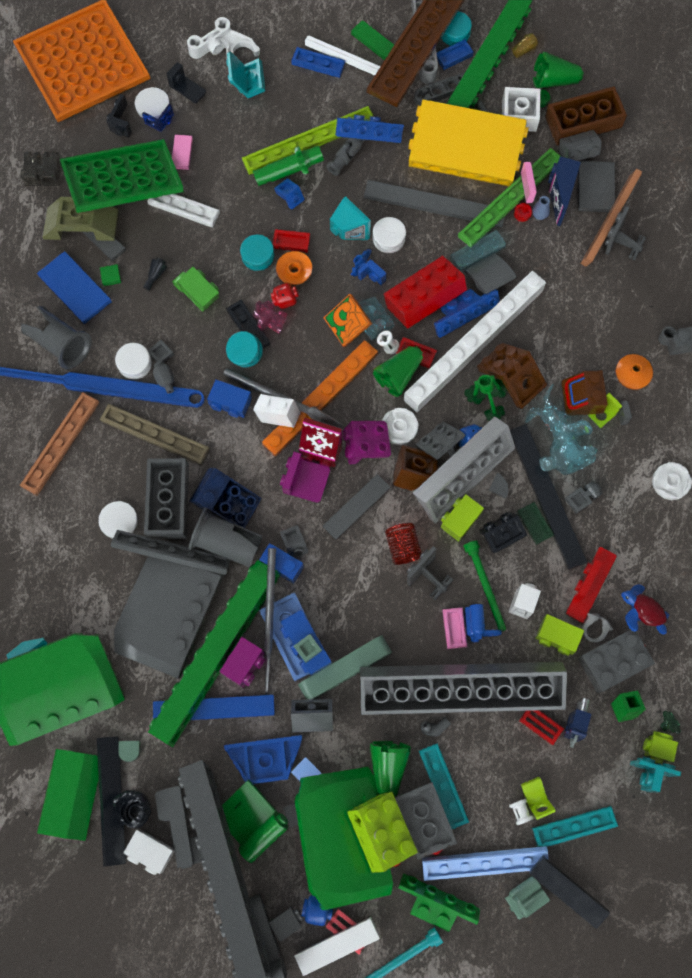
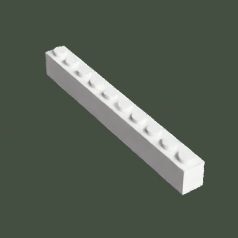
[404,270,546,412]

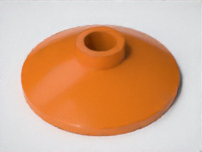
[276,251,312,285]
[616,354,653,390]

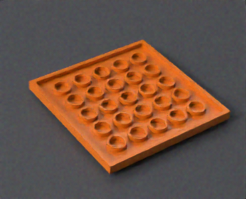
[13,0,151,122]

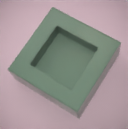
[294,634,322,663]

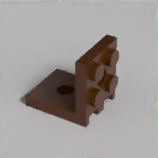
[477,343,547,409]

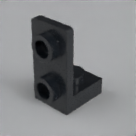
[166,62,206,104]

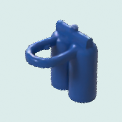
[465,604,502,643]

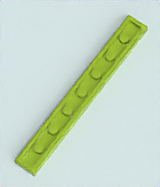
[242,106,373,175]

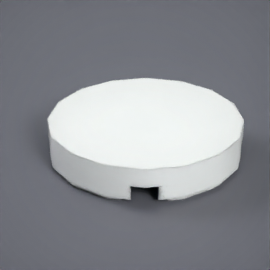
[135,87,170,120]
[382,408,419,445]
[652,462,692,500]
[99,501,138,539]

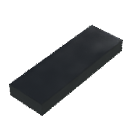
[226,299,271,349]

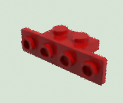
[565,547,617,623]

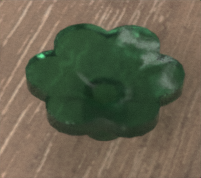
[660,710,681,734]

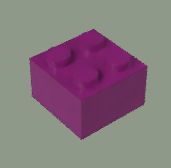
[219,637,265,689]

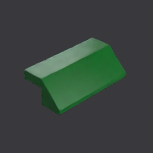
[37,749,99,841]

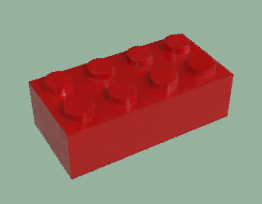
[384,256,467,329]

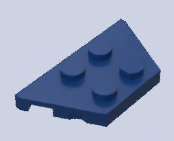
[224,735,303,784]

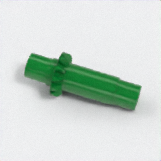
[253,145,324,187]

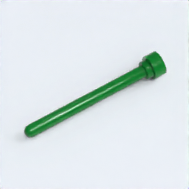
[463,540,506,632]

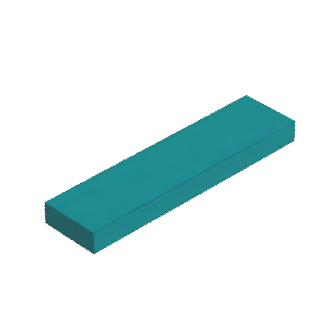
[418,743,469,829]
[532,806,618,847]

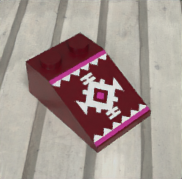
[299,417,342,468]

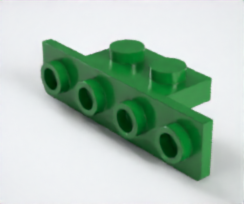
[398,874,480,932]

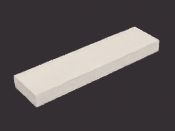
[147,194,220,228]
[294,917,380,976]

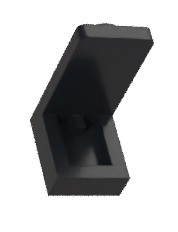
[106,93,132,138]

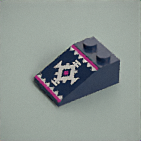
[548,156,581,226]

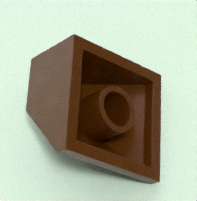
[393,445,438,491]

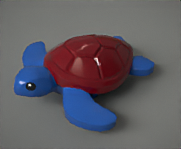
[621,584,669,635]

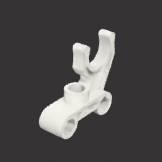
[187,17,260,59]

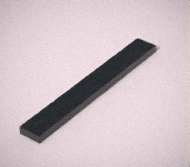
[510,424,587,570]

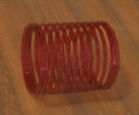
[385,523,422,565]

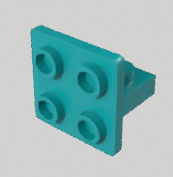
[630,757,681,792]

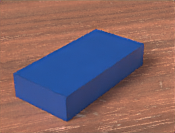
[436,39,474,70]

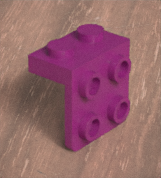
[343,421,391,464]
[280,452,330,503]

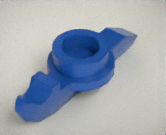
[351,249,372,276]

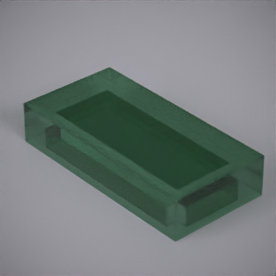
[517,502,554,545]

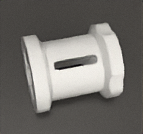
[377,331,400,354]
[509,799,534,825]

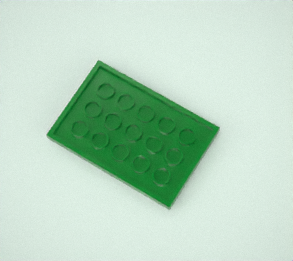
[60,139,184,213]

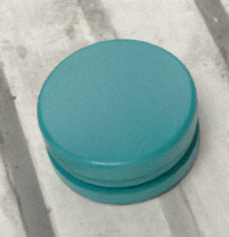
[441,11,472,46]
[240,234,274,271]
[226,331,263,368]

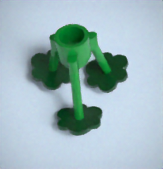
[464,375,508,421]

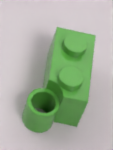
[172,267,219,312]

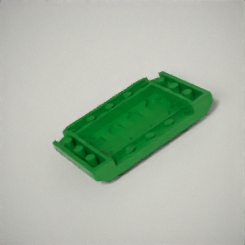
[0,633,125,746]
[295,767,393,910]

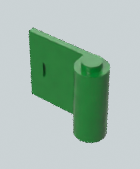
[222,779,288,863]

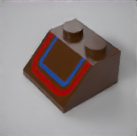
[561,370,608,416]

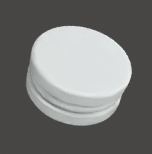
[373,217,406,253]
[115,343,152,380]

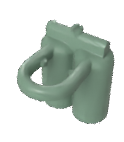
[505,876,550,920]

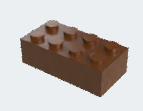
[545,86,627,146]

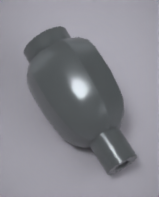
[153,361,174,394]

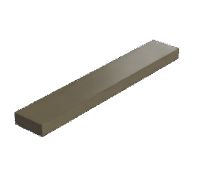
[100,403,210,466]

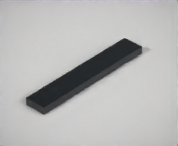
[97,736,126,867]

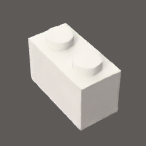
[253,394,301,428]
[509,583,541,619]
[124,829,175,875]

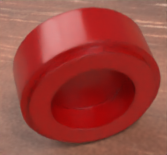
[514,203,532,222]

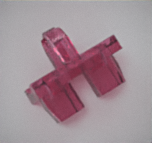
[253,300,288,334]

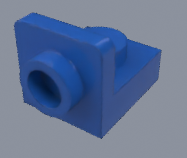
[274,178,304,209]
[358,259,386,285]

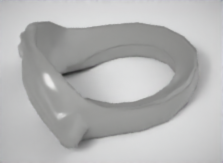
[582,613,613,642]

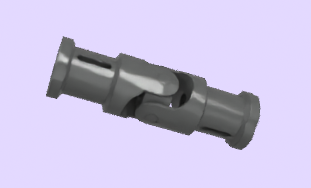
[326,138,366,176]

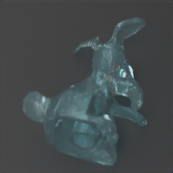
[525,384,598,475]

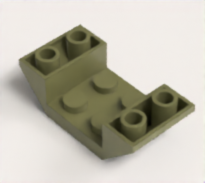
[43,197,119,241]

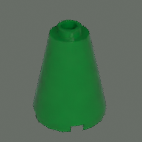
[533,52,584,89]
[372,346,423,397]
[370,741,411,797]

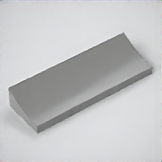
[413,417,515,524]

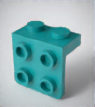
[226,51,266,98]

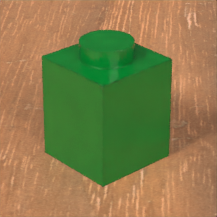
[611,690,646,722]

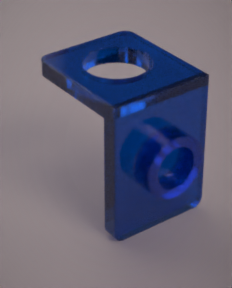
[142,104,174,132]

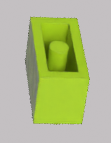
[441,494,484,542]
[535,614,584,656]

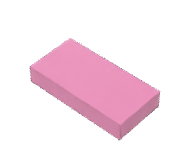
[172,135,193,170]
[521,162,537,203]
[442,608,467,649]

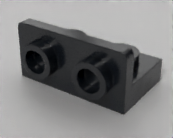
[479,512,527,554]

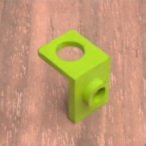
[588,393,622,428]
[521,777,556,820]

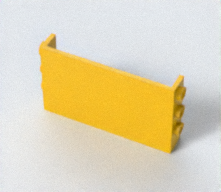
[408,99,529,186]

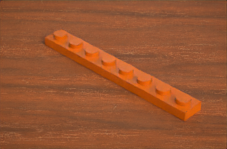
[262,340,378,457]

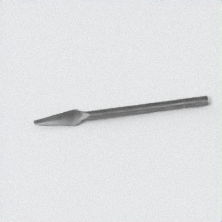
[223,368,343,428]
[264,548,276,694]

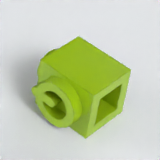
[643,731,678,764]

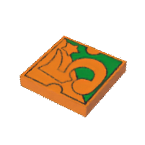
[323,294,372,347]

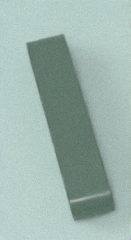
[298,635,392,700]

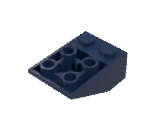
[189,468,262,528]

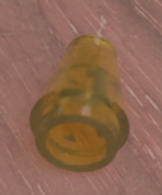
[512,33,538,58]

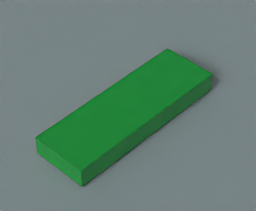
[351,20,394,61]

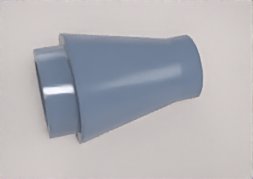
[532,196,550,220]

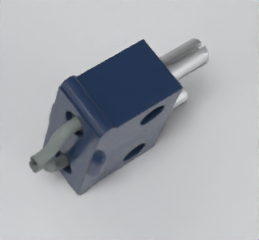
[563,698,591,748]

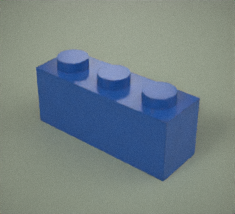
[279,609,332,676]

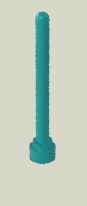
[365,927,444,978]

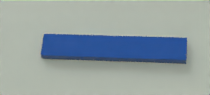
[153,695,275,720]

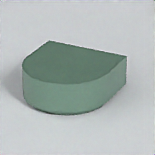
[119,741,140,762]

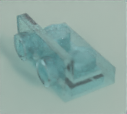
[358,296,395,340]

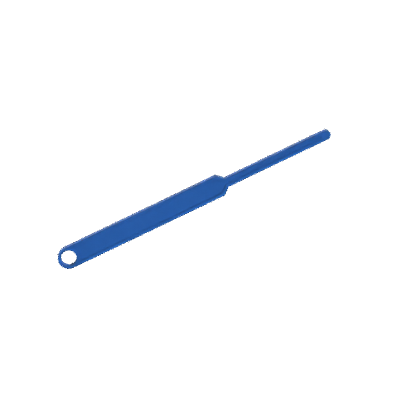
[0,367,204,408]

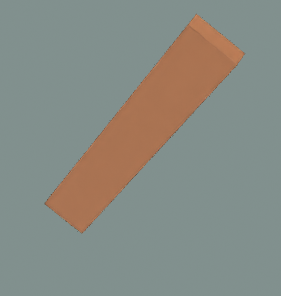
[580,169,642,267]
[20,392,99,496]

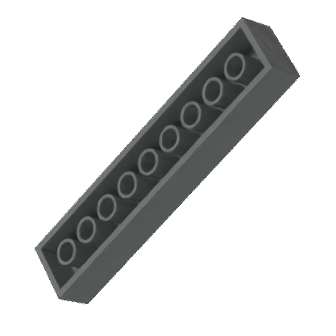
[360,662,567,715]
[178,760,273,978]

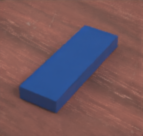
[291,47,345,78]

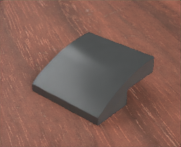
[465,253,517,294]

